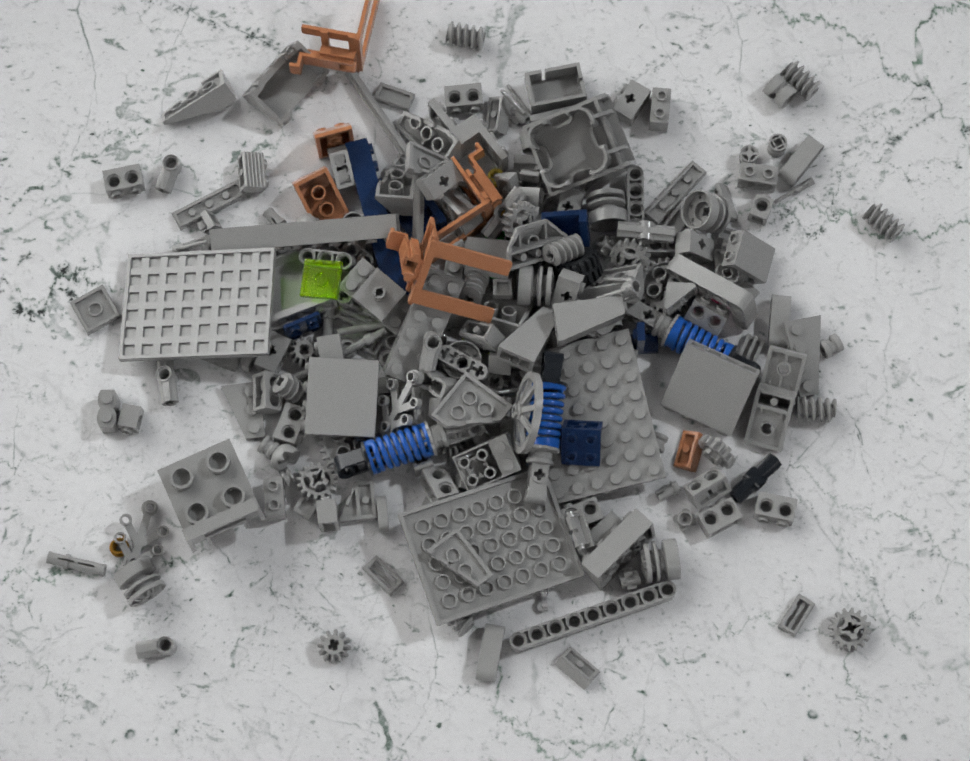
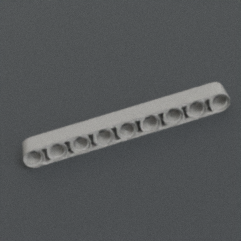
[509,580,677,653]

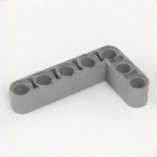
[626,165,676,258]
[665,254,758,330]

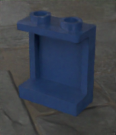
[541,209,591,247]

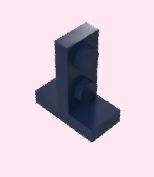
[630,322,659,354]

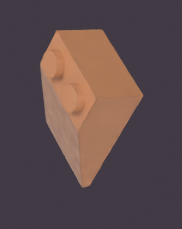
[313,123,354,159]
[292,166,349,220]

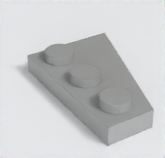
[425,528,493,588]

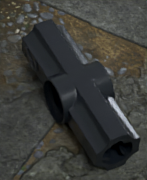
[728,453,782,505]

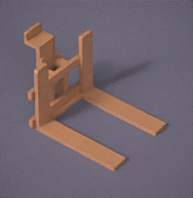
[289,0,380,75]
[419,142,503,264]
[386,217,512,323]

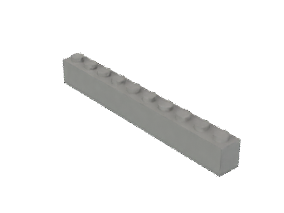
[209,213,400,251]

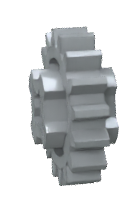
[501,200,539,239]
[609,238,651,272]
[698,434,736,469]
[296,461,338,503]
[828,608,872,651]

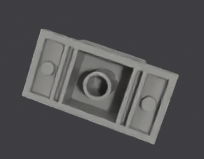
[338,257,410,336]

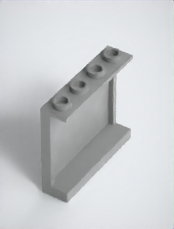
[271,244,338,331]
[660,339,761,436]
[301,357,379,440]

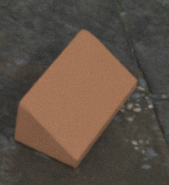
[673,430,703,472]

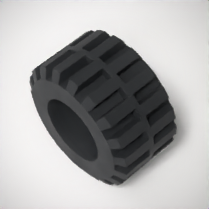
[551,247,603,287]

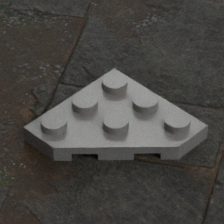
[430,372,513,429]

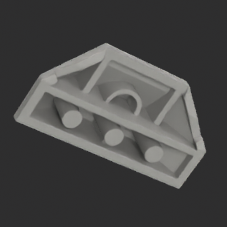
[506,219,568,271]

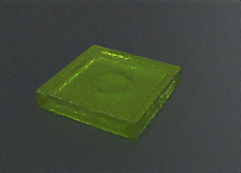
[299,259,343,300]

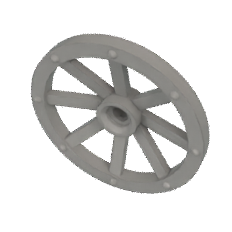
[511,372,544,454]

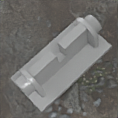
[565,508,595,551]

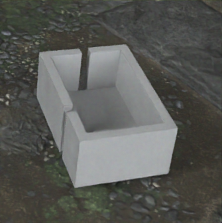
[524,62,587,115]

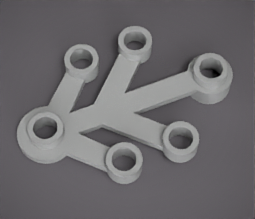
[377,369,424,436]
[114,500,169,567]

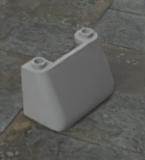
[243,40,330,126]

